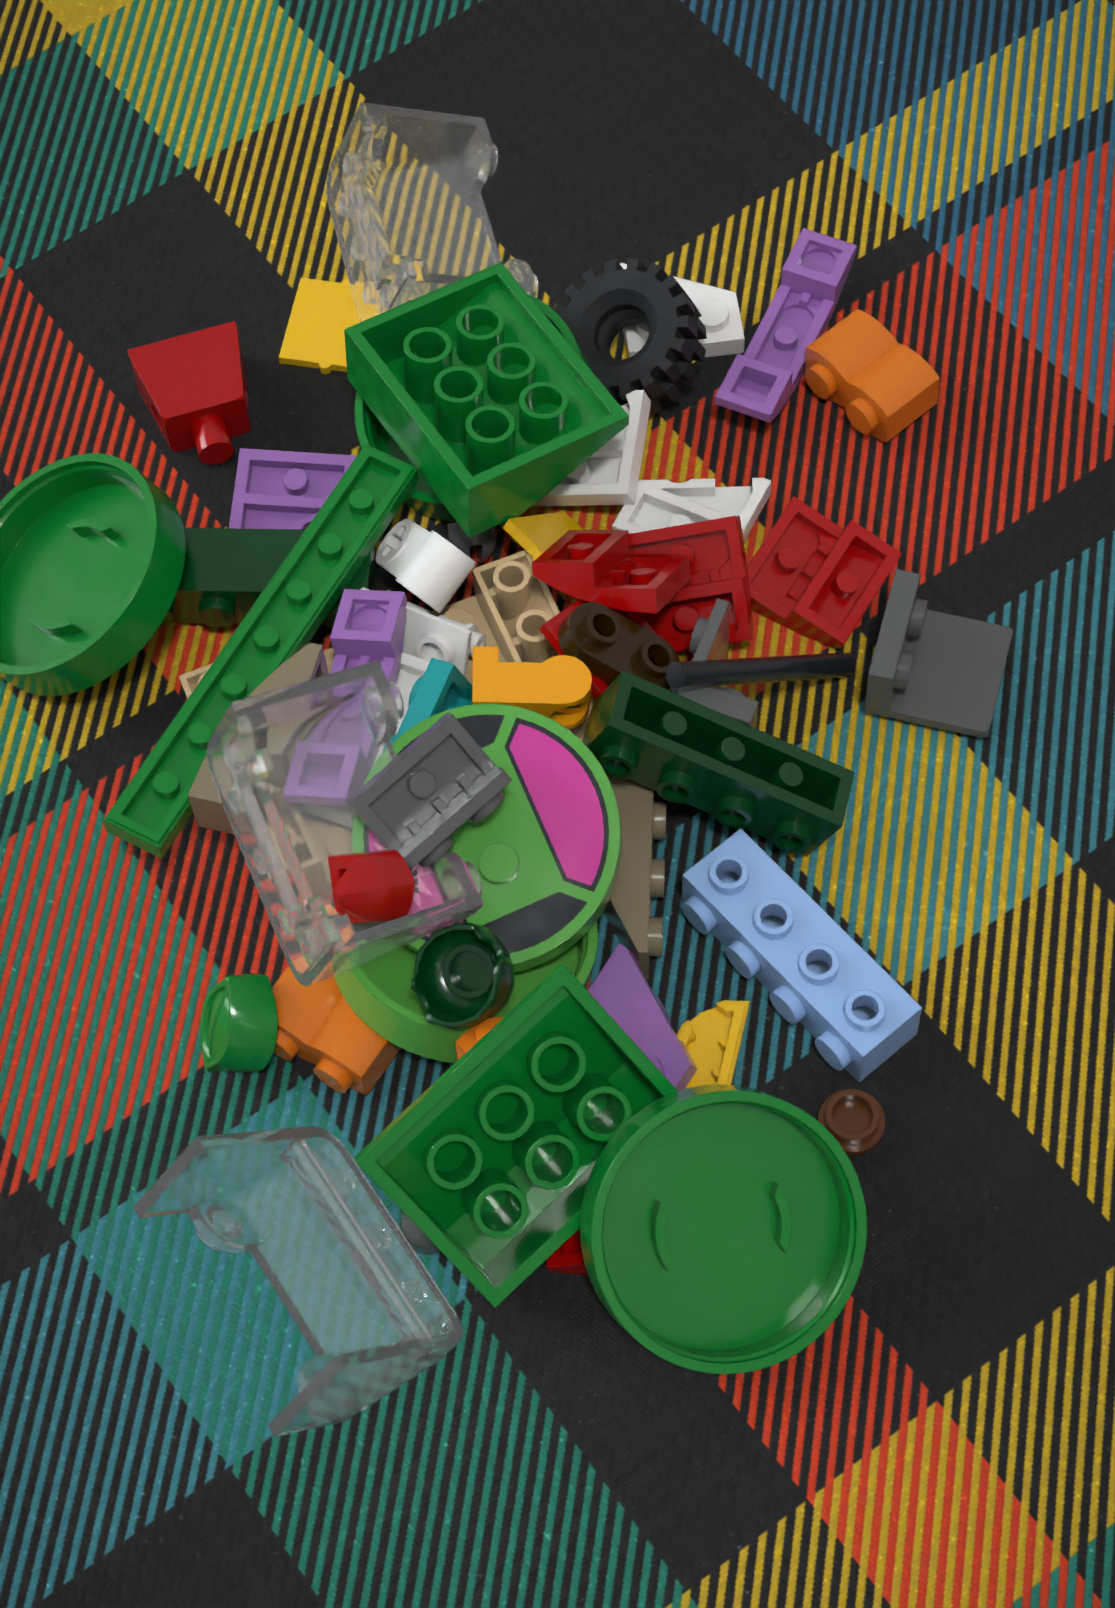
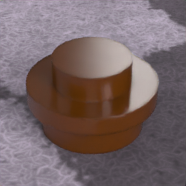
[818,1089,886,1156]

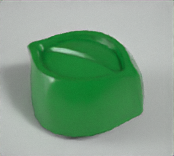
[200,973,278,1072]

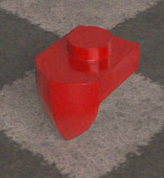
[328,849,415,924]

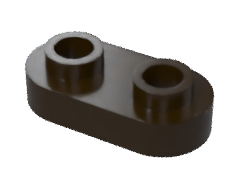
[558,602,680,690]

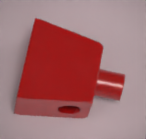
[127,321,251,465]

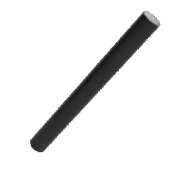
[666,652,856,688]

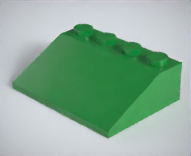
[344,262,629,538]
[354,964,678,1308]

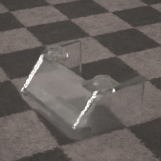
[133,1126,463,1437]

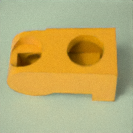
[472,646,592,729]

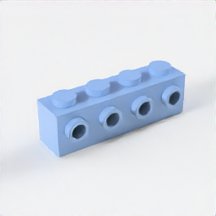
[681,828,922,1083]

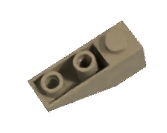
[603,776,667,980]

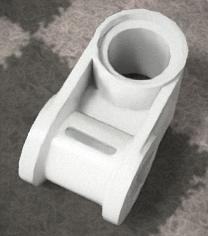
[375,519,477,613]

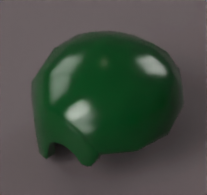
[410,922,514,1029]

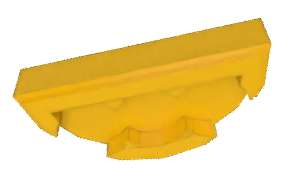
[677,1000,750,1089]

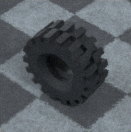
[554,258,707,415]

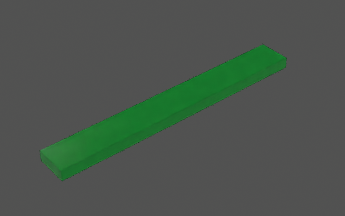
[103,444,419,859]

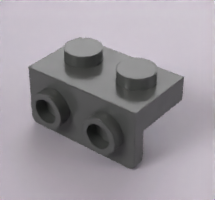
[346,712,512,869]

